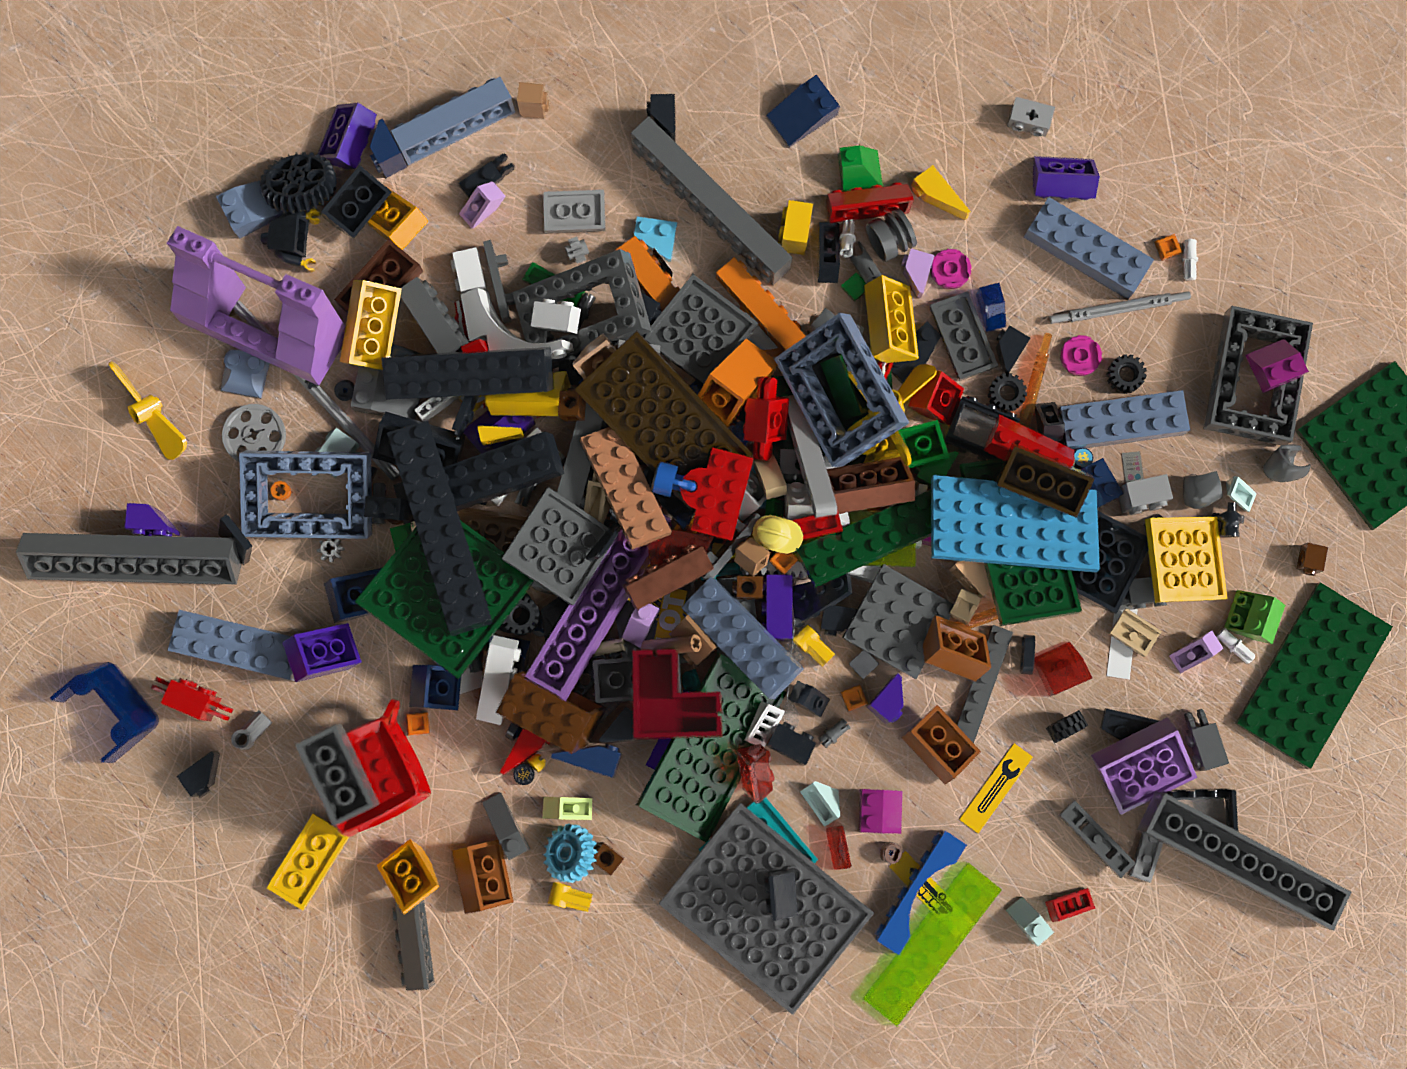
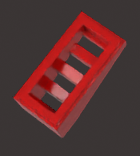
[1045,888,1095,922]

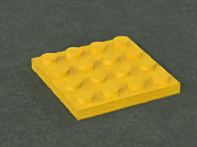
[1145,517,1227,603]

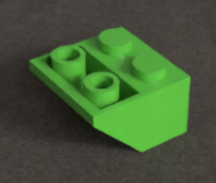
[1224,590,1285,644]

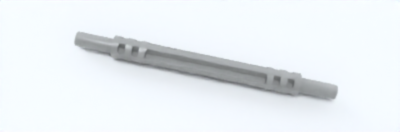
[1049,291,1191,324]

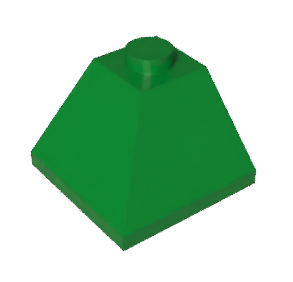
[838,145,883,192]

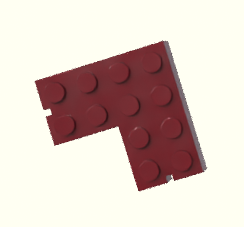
[633,649,723,740]

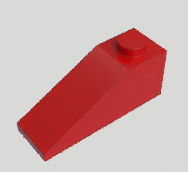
[499,728,550,775]

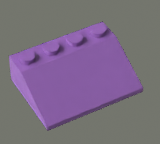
[1091,717,1197,815]

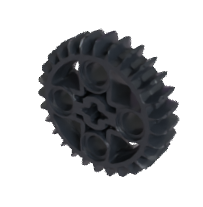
[260,151,337,215]

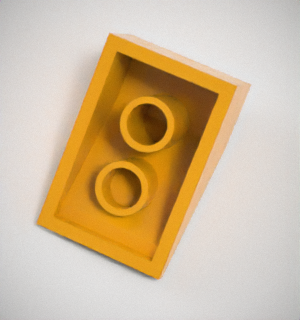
[367,185,429,250]
[376,839,439,914]

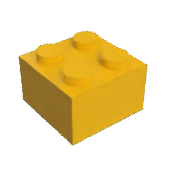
[778,200,813,255]

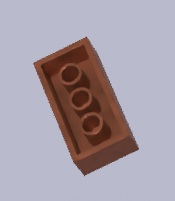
[334,239,423,313]
[827,457,915,514]
[622,544,714,610]

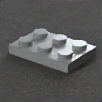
[543,190,606,233]

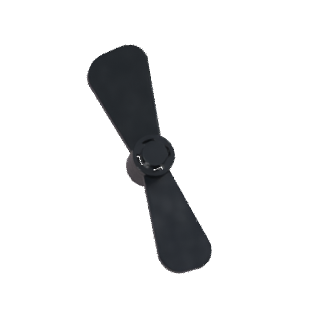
[586,467,656,562]

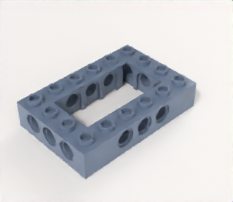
[774,313,910,467]
[239,450,372,539]

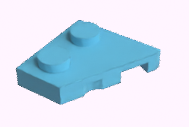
[634,216,677,262]

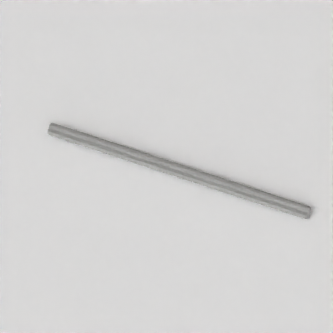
[232,300,400,481]

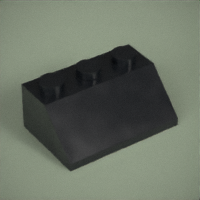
[320,165,392,239]

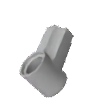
[231,710,272,750]

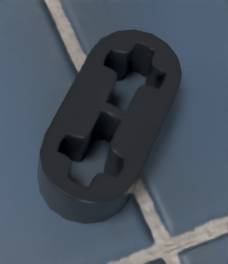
[1020,634,1036,675]

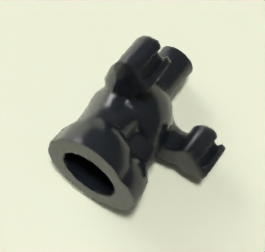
[1212,502,1244,538]

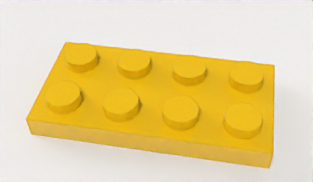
[267,813,349,911]

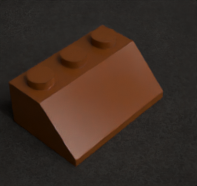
[923,615,991,681]
[901,705,981,785]
[452,840,514,914]

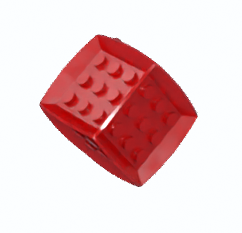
[315,699,431,837]

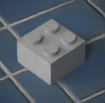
[1118,474,1173,516]

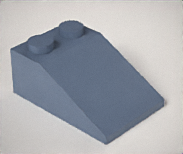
[216,180,283,238]

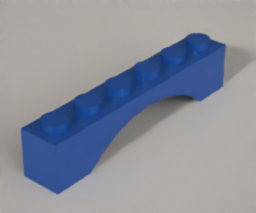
[874,830,967,955]

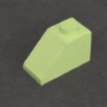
[543,797,592,820]

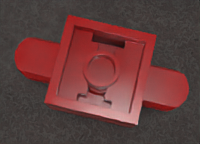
[743,376,789,461]
[151,676,234,721]

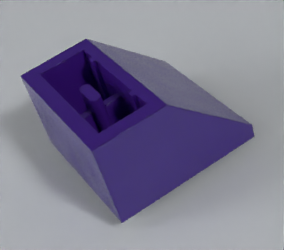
[125,503,180,537]

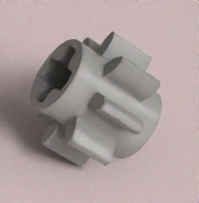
[565,236,589,264]
[317,538,345,563]

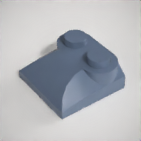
[221,350,270,399]

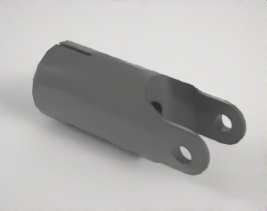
[849,241,882,284]

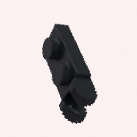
[458,153,515,199]

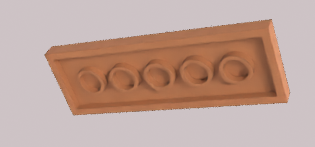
[580,427,671,550]

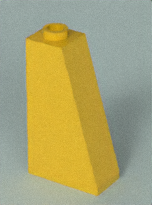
[485,371,571,416]

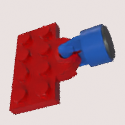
[651,448,754,541]

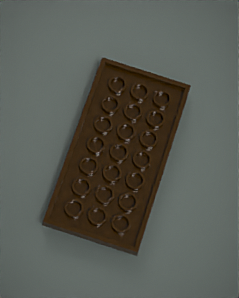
[575,330,753,511]

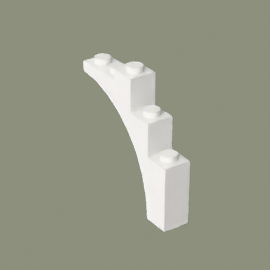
[461,288,574,359]

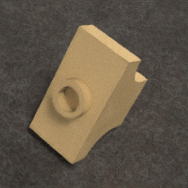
[949,589,981,625]

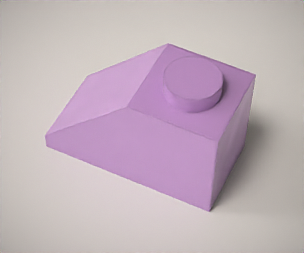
[459,182,506,228]
[901,249,934,299]
[622,604,660,648]
[1169,630,1223,674]

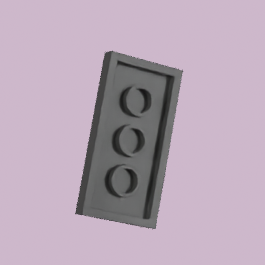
[929,291,998,381]

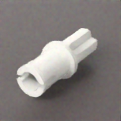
[840,220,856,257]
[1182,239,1198,281]
[1216,628,1255,664]

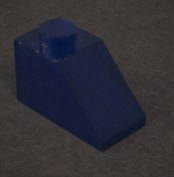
[976,283,1007,332]

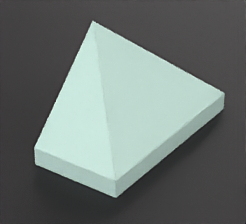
[1226,476,1257,512]
[800,781,840,827]

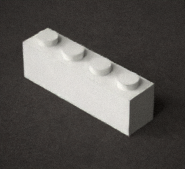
[476,635,521,725]

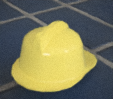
[753,515,803,554]

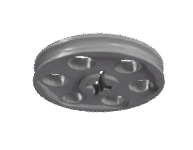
[222,404,286,462]

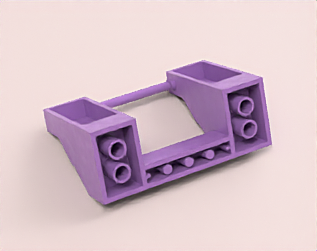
[167,226,345,386]

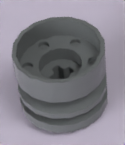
[865,208,917,262]

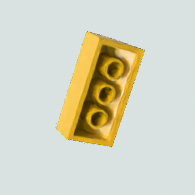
[864,275,919,363]
[340,280,401,370]

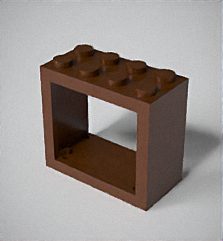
[495,670,606,754]

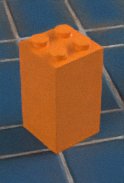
[698,338,778,426]

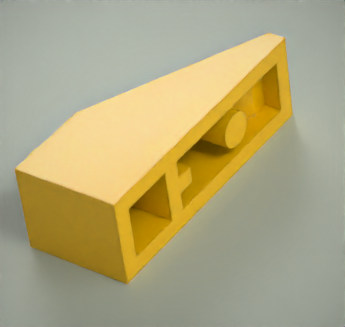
[912,165,971,220]

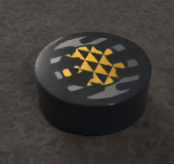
[513,764,535,785]

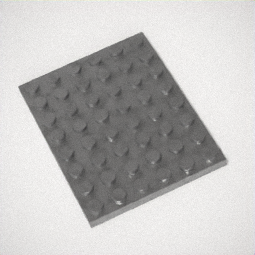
[659,803,874,1015]

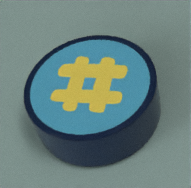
[1074,448,1093,469]

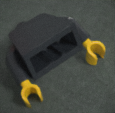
[260,209,320,272]

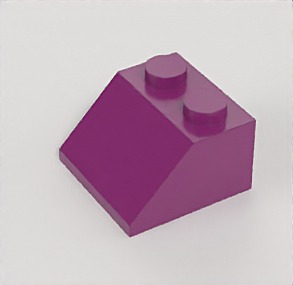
[1245,339,1309,392]
[859,789,903,834]

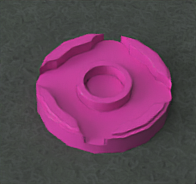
[930,249,971,289]
[1060,335,1102,376]

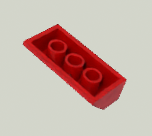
[826,182,914,223]
[983,414,1075,467]

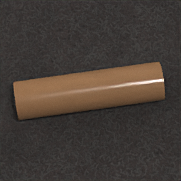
[641,635,701,656]

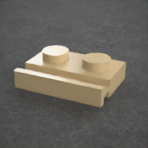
[1109,608,1162,657]

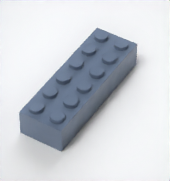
[391,77,515,166]
[1024,197,1154,300]
[1058,390,1190,450]
[681,577,804,699]
[167,610,295,681]

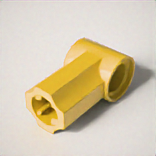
[793,625,835,667]
[547,882,593,912]

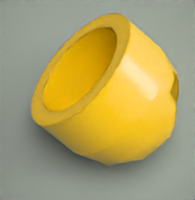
[527,754,546,773]

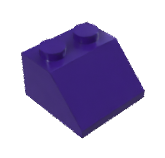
[866,673,904,724]

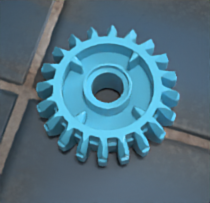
[542,824,598,883]

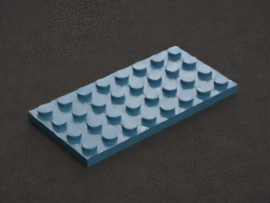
[931,475,1100,572]

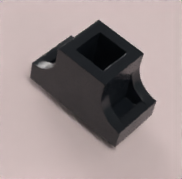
[788,680,830,718]

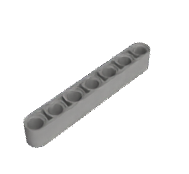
[783,395,837,518]

